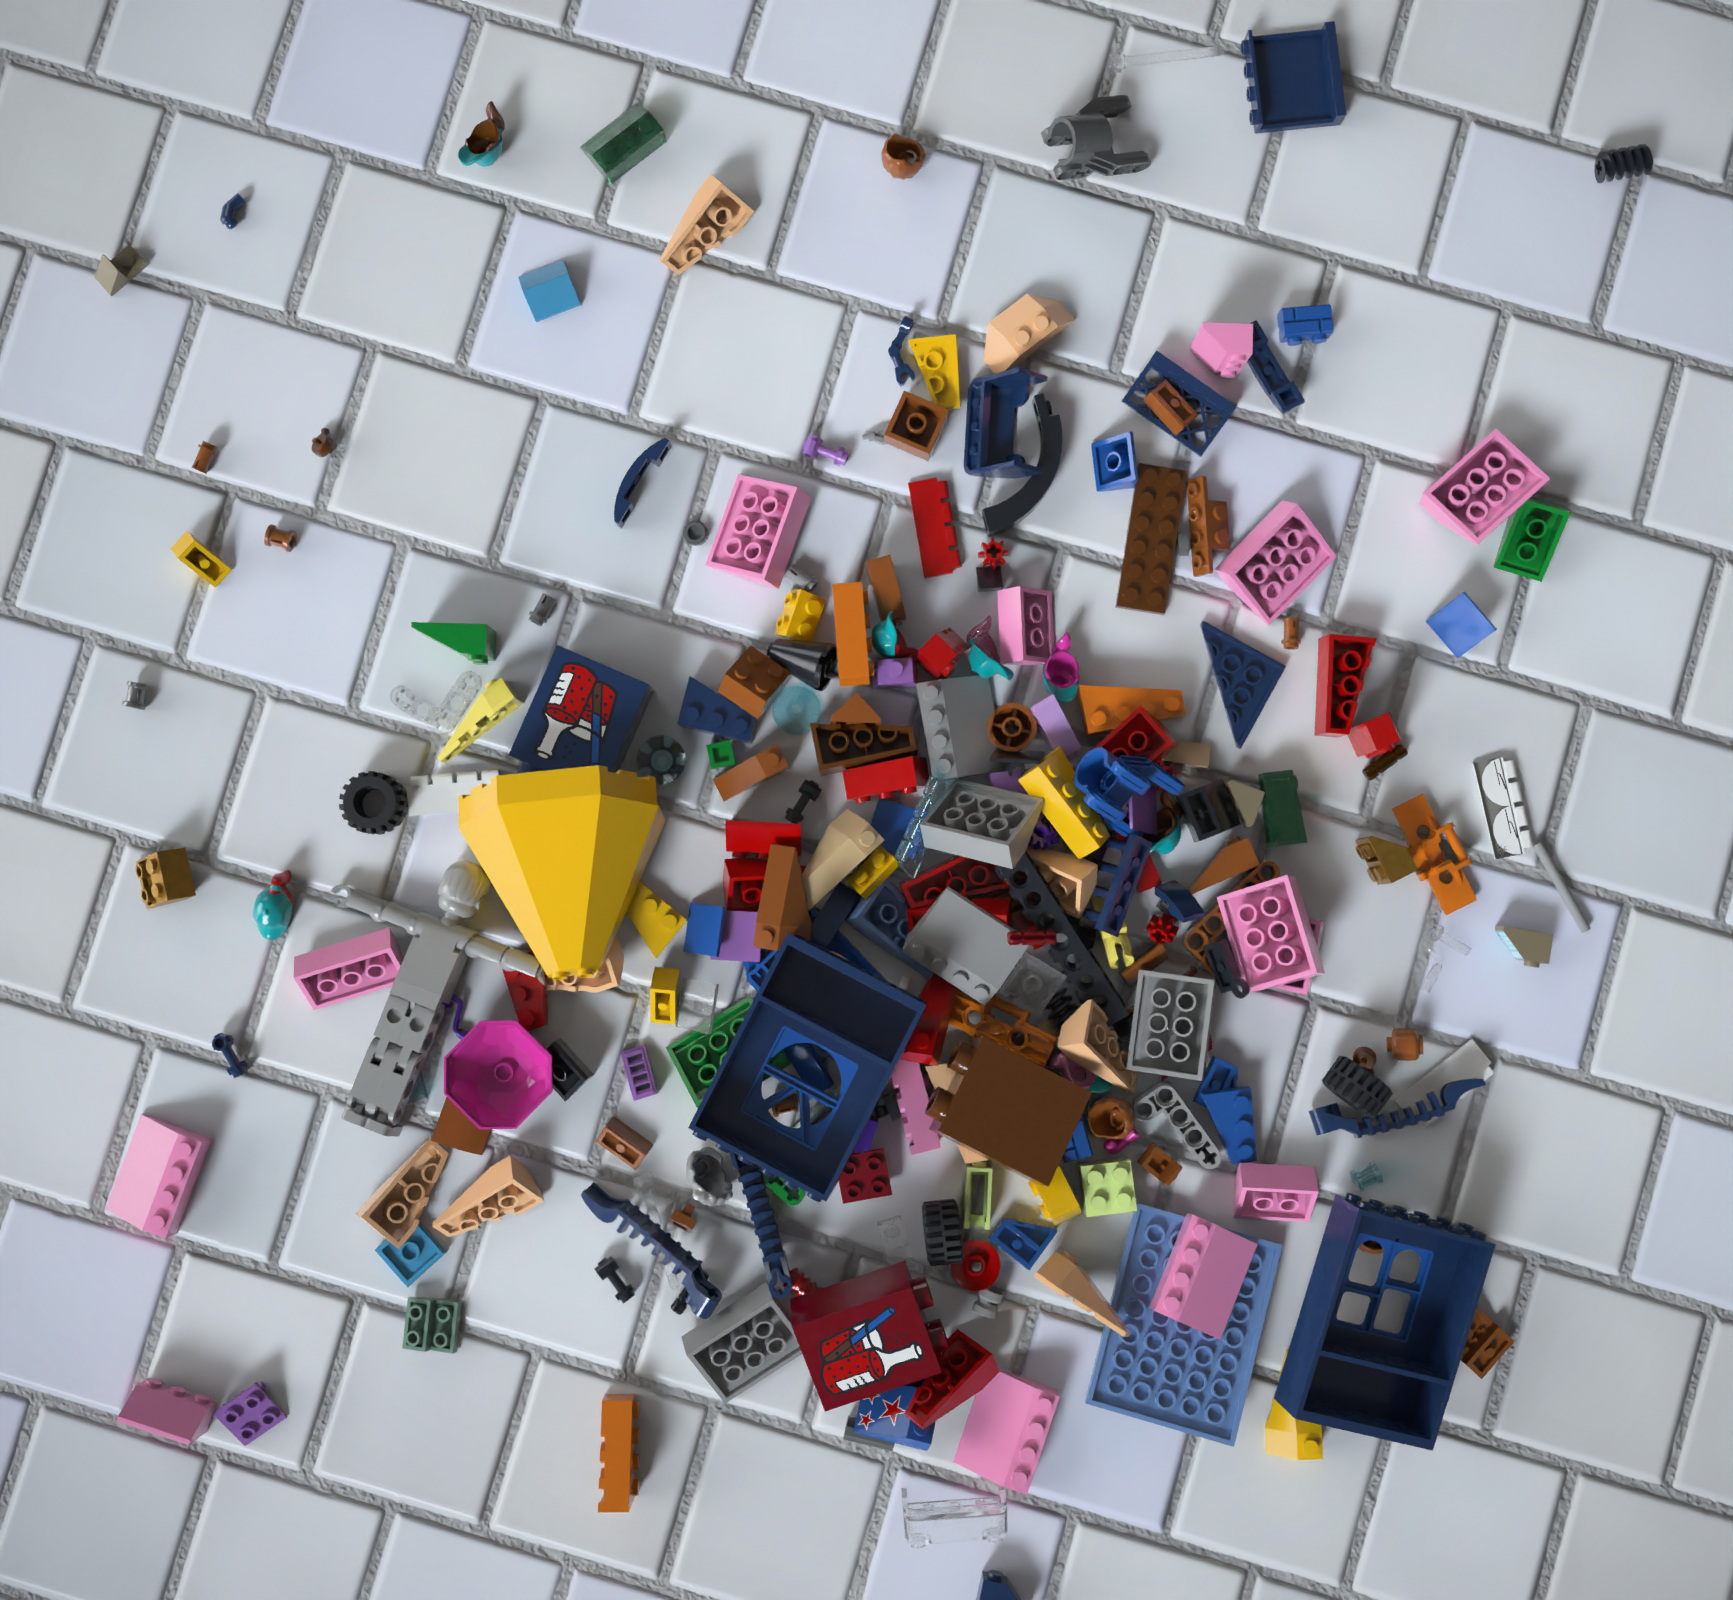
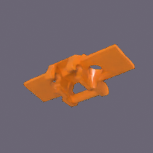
[1392,794,1477,915]
[949,989,1058,1068]

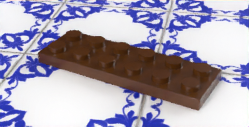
[1115,463,1187,615]

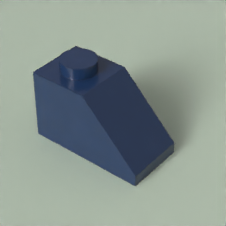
[976,1570,1021,1600]

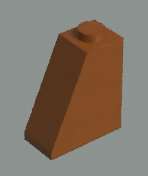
[866,555,906,627]

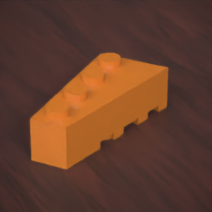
[832,582,874,687]
[1077,685,1186,736]
[598,1394,640,1512]

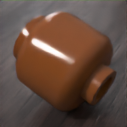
[1386,1028,1423,1061]

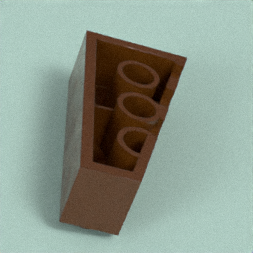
[810,723,917,776]

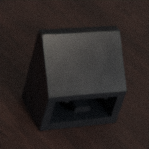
[1176,779,1241,843]

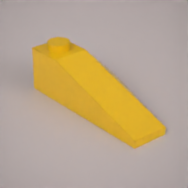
[1265,1349,1323,1460]

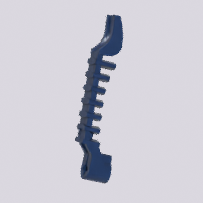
[581,1182,722,1319]

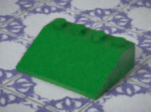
[666,995,791,1108]

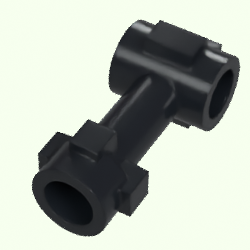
[784,779,822,824]
[594,1256,635,1304]

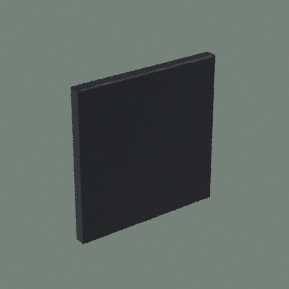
[989,749,1045,777]

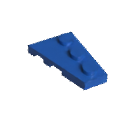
[1200,1086,1257,1164]

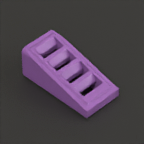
[621,1044,659,1101]

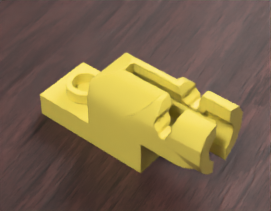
[1090,886,1134,969]

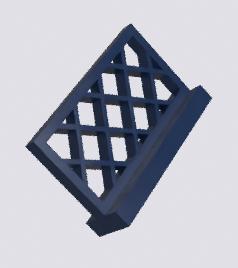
[1121,351,1237,457]

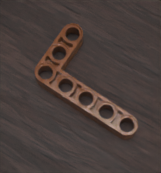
[1182,861,1280,986]

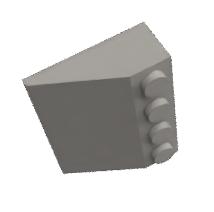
[916,675,1005,783]
[920,779,1045,869]
[902,886,1029,1006]
[1126,970,1216,1081]
[681,1282,802,1404]

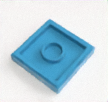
[375,1221,447,1288]

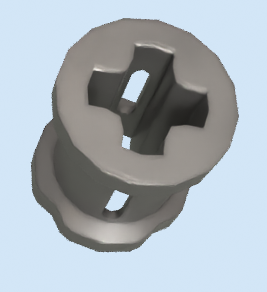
[122,681,150,710]

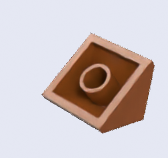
[830,692,881,726]

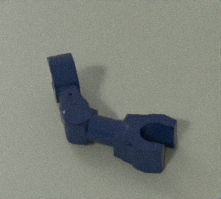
[888,316,915,387]

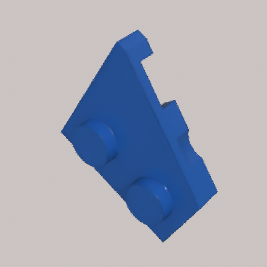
[1193,1056,1238,1108]
[988,1218,1058,1270]

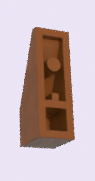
[713,744,790,802]
[1187,835,1260,894]

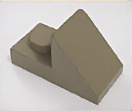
[94,245,148,296]

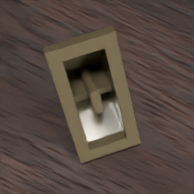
[1224,780,1265,828]

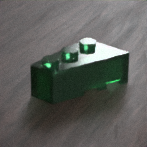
[1258,770,1308,848]

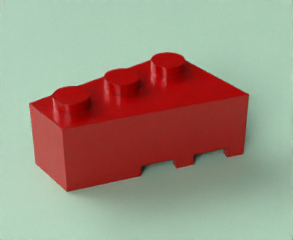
[842,756,932,804]

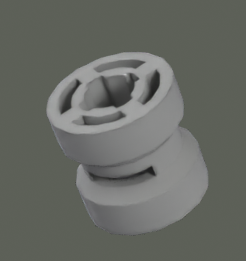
[972,1287,1004,1319]

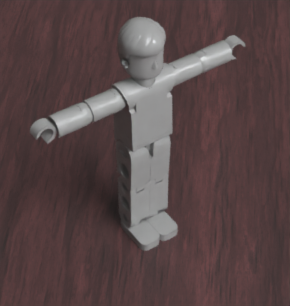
[330,861,547,1137]

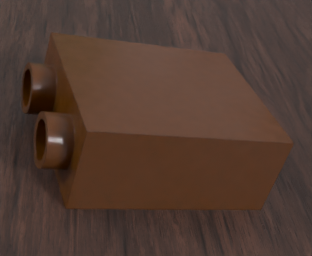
[925,1037,1092,1187]

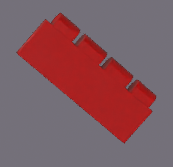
[908,478,962,579]

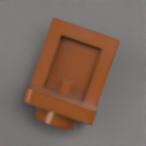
[1137,1143,1183,1186]

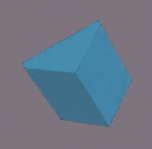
[518,260,581,322]

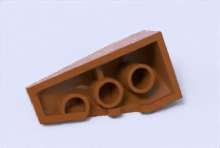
[753,843,812,951]

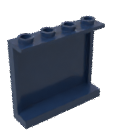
[1241,21,1346,134]

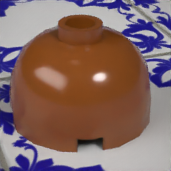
[987,703,1037,752]

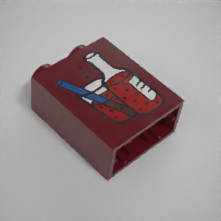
[790,1261,949,1412]

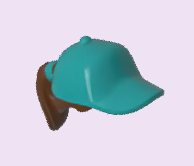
[458,101,505,167]
[1143,790,1182,854]

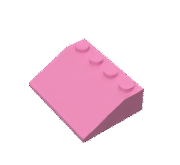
[1419,429,1551,546]
[705,474,811,589]
[1214,500,1337,625]
[1217,875,1325,993]
[105,1114,212,1239]
[1149,1213,1258,1340]
[953,1369,1060,1495]

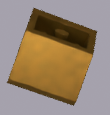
[1355,836,1418,885]
[135,847,196,909]

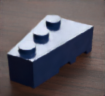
[677,676,757,744]

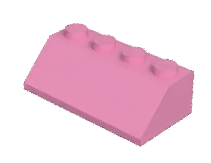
[294,927,403,1010]

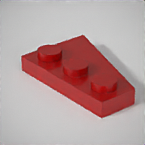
[502,951,548,1031]

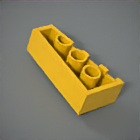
[1018,746,1110,860]

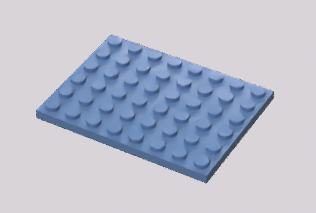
[1085,1203,1282,1447]

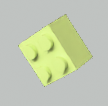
[1077,1157,1137,1217]

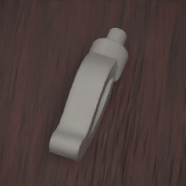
[862,426,887,445]

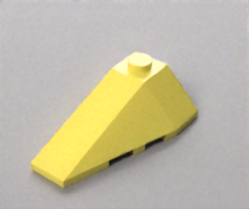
[437,678,524,763]

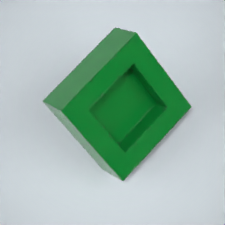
[706,740,736,770]

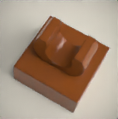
[668,1202,697,1234]

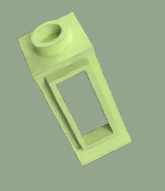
[963,1161,992,1230]

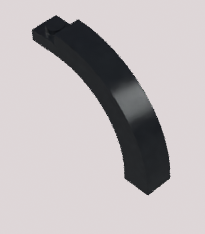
[982,393,1062,537]

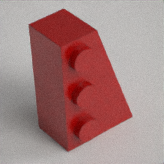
[916,627,970,680]
[1348,712,1402,759]

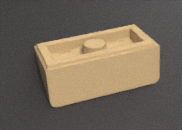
[1160,739,1210,769]

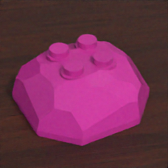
[444,1020,553,1129]

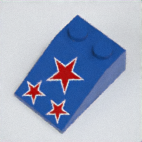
[853,1386,936,1451]

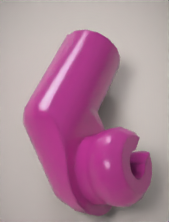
[1104,1127,1140,1155]

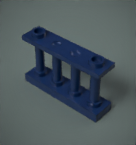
[1068,830,1153,937]

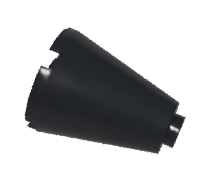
[767,639,838,692]

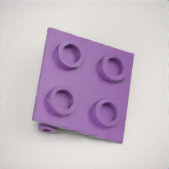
[213,1381,287,1446]

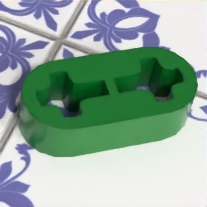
[763,1174,805,1205]

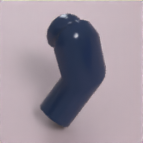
[220,193,246,229]

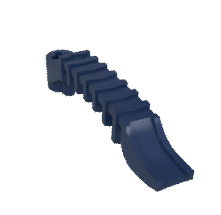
[1308,1079,1486,1139]
[729,1151,793,1299]

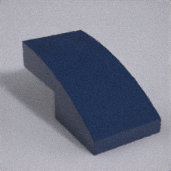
[1155,880,1204,923]

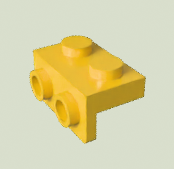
[775,589,826,641]
[846,846,901,900]

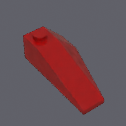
[723,858,806,912]
[900,973,957,1066]
[905,1329,1000,1429]

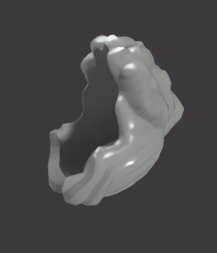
[686,1147,733,1207]

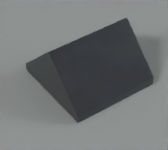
[546,1039,594,1102]

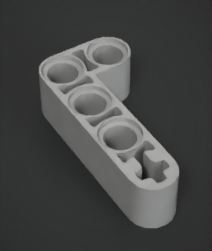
[1132,1080,1221,1169]

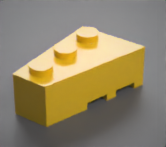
[1028,1165,1082,1227]

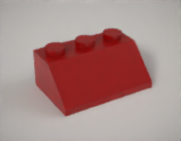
[1093,705,1180,764]
[725,820,803,859]

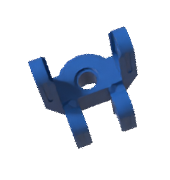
[1074,747,1186,838]

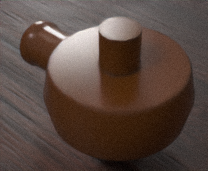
[312,428,333,457]
[1352,1047,1377,1075]

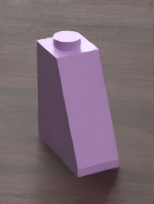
[1030,694,1081,761]

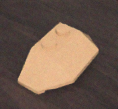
[983,294,1075,374]

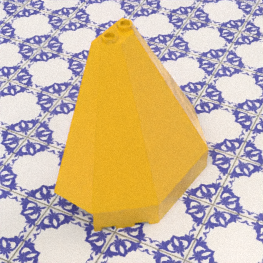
[458,765,666,980]

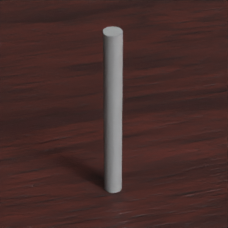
[1533,841,1591,933]

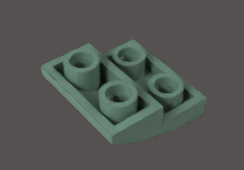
[402,1297,463,1354]

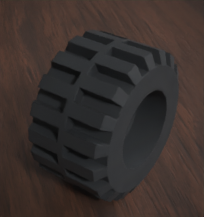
[339,771,408,835]
[1322,1056,1393,1118]
[922,1198,963,1266]

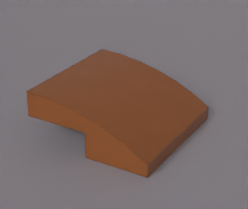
[431,1097,491,1155]
[1461,1307,1514,1379]

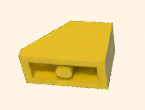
[170,531,232,588]
[650,967,679,1025]

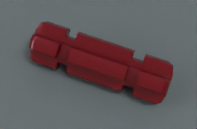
[1007,930,1057,945]

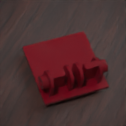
[839,1148,892,1204]

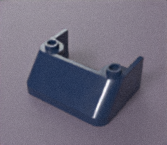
[964,367,1048,479]

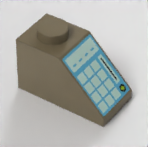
[1495,926,1553,968]

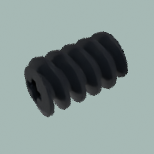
[1594,144,1653,183]
[1042,987,1078,1036]

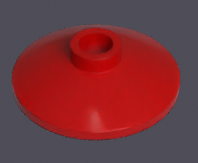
[950,1240,1001,1291]

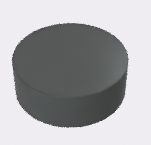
[683,521,708,546]
[1178,531,1189,556]

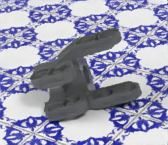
[1041,95,1151,180]

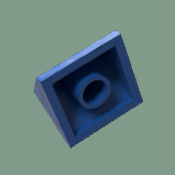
[1091,431,1139,492]

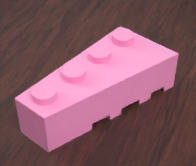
[891,1060,943,1155]

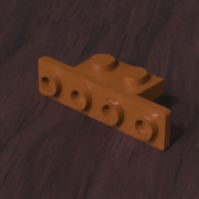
[1187,476,1230,577]

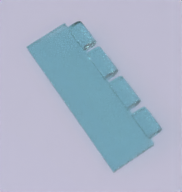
[895,777,948,879]

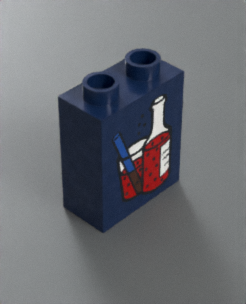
[508,645,655,774]

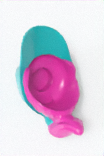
[1043,633,1080,703]

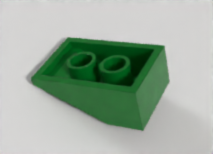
[1493,496,1571,582]
[411,622,496,665]

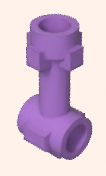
[802,435,849,466]

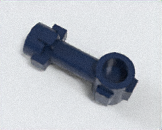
[212,1033,248,1079]

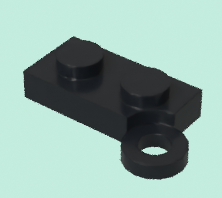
[1202,939,1250,999]

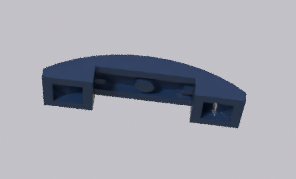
[1247,320,1305,414]
[614,438,672,529]
[811,882,861,949]

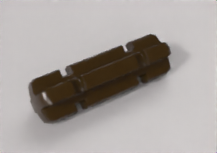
[1362,744,1408,781]

